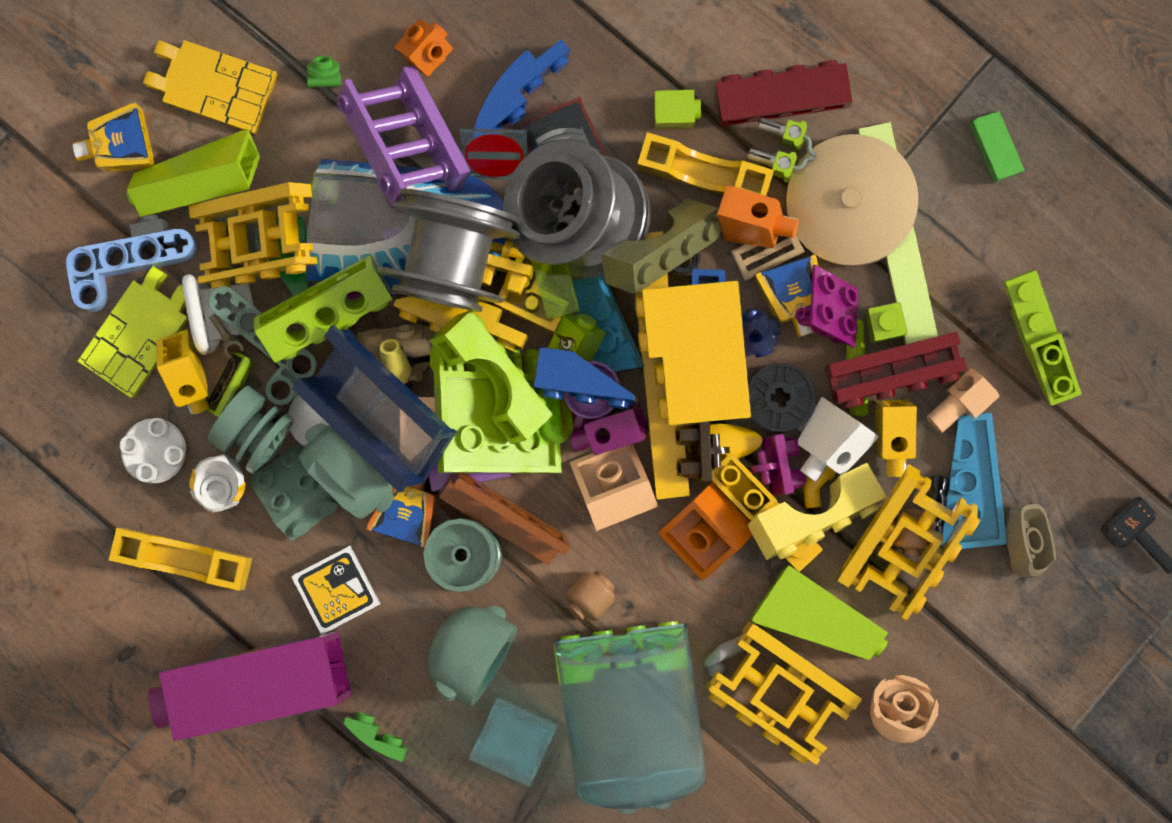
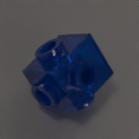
[741,308,782,358]

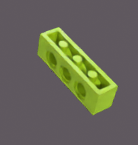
[253,255,393,363]

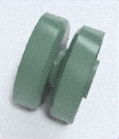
[423,518,503,592]

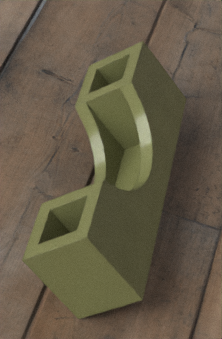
[602,199,721,294]

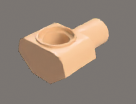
[926,368,999,433]

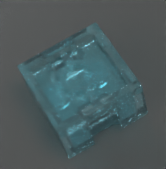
[469,695,558,787]

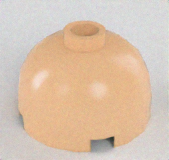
[869,675,939,744]

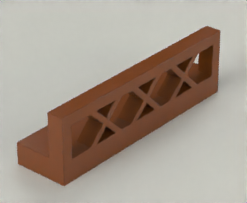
[438,473,570,566]

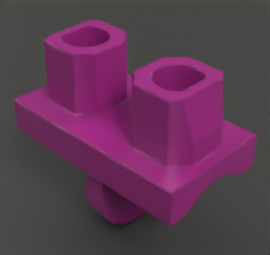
[749,434,806,496]

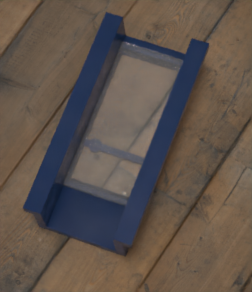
[292,325,457,492]

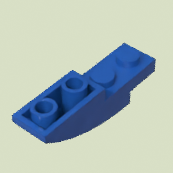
[472,39,570,140]

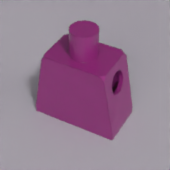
[569,401,649,455]

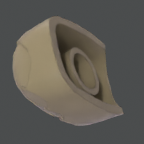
[1005,504,1056,578]

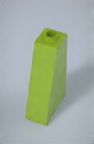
[126,129,260,217]
[749,565,888,660]

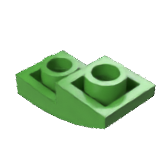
[344,711,408,762]

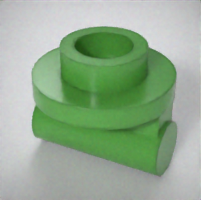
[307,56,341,88]

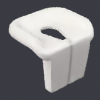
[182,274,256,355]

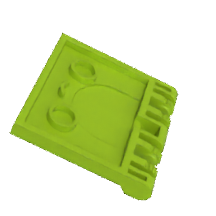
[430,346,562,474]

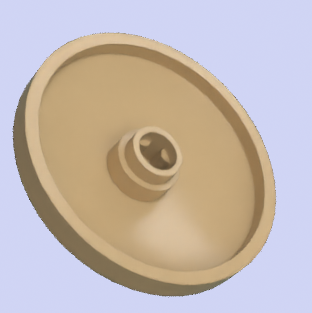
[786,134,918,266]

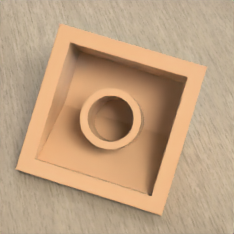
[569,444,658,531]

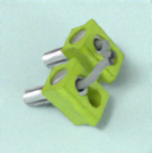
[748,118,816,183]

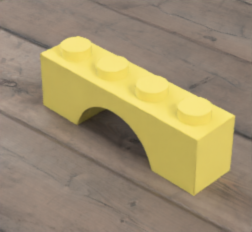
[747,463,887,560]

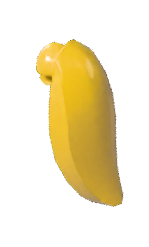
[686,424,762,462]

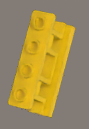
[189,182,318,289]
[837,464,980,621]
[704,621,862,765]

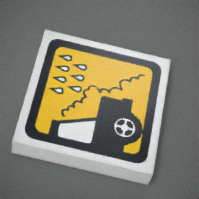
[291,546,381,635]

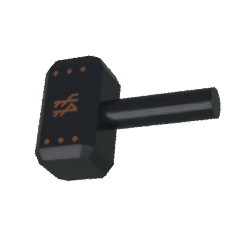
[1100,497,1172,574]

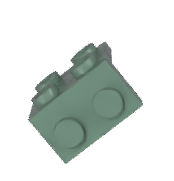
[250,443,341,541]

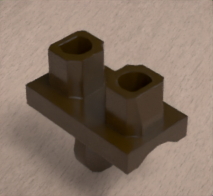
[675,421,730,481]

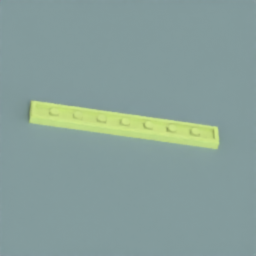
[857,122,939,382]

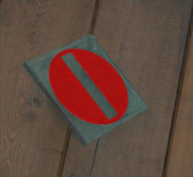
[460,129,527,180]

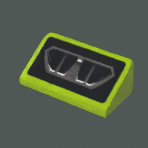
[206,351,255,417]

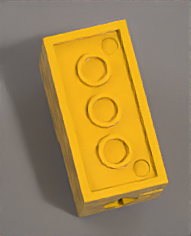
[635,281,751,425]

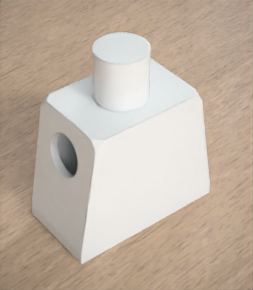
[798,397,879,481]

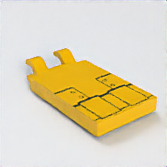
[143,40,278,135]

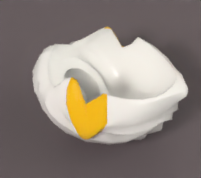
[189,453,246,513]

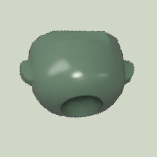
[298,423,394,519]
[425,605,518,706]

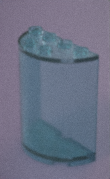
[554,623,706,814]

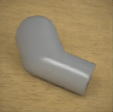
[704,635,745,677]

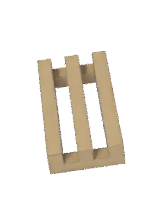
[731,235,805,281]

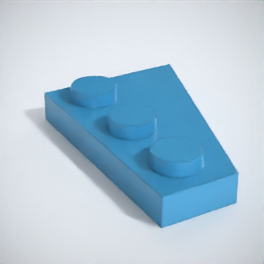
[571,277,645,373]

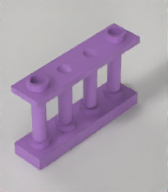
[337,65,471,207]

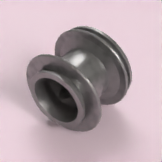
[503,139,651,279]
[377,188,520,312]

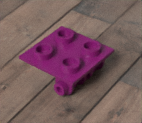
[795,264,858,348]

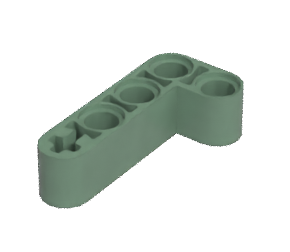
[209,286,317,405]

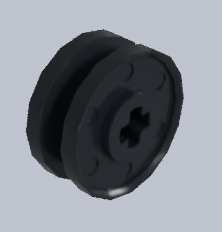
[748,363,815,433]

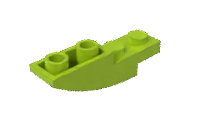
[1002,269,1082,406]

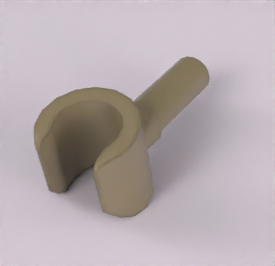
[209,313,244,359]

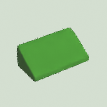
[969,111,1025,184]

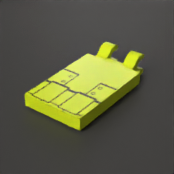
[78,266,189,399]

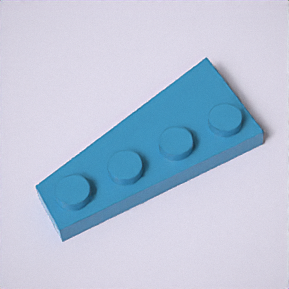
[940,413,1007,549]

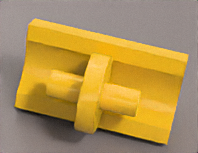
[482,238,534,295]

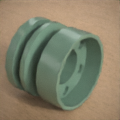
[207,385,294,474]

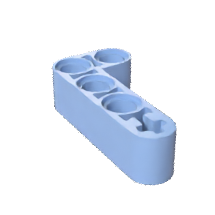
[66,229,199,312]

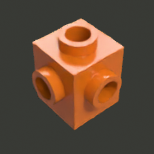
[393,19,454,77]

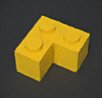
[494,256,569,335]

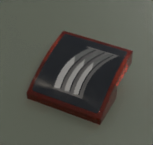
[518,97,606,156]

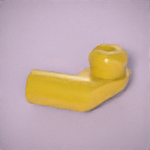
[803,466,836,508]

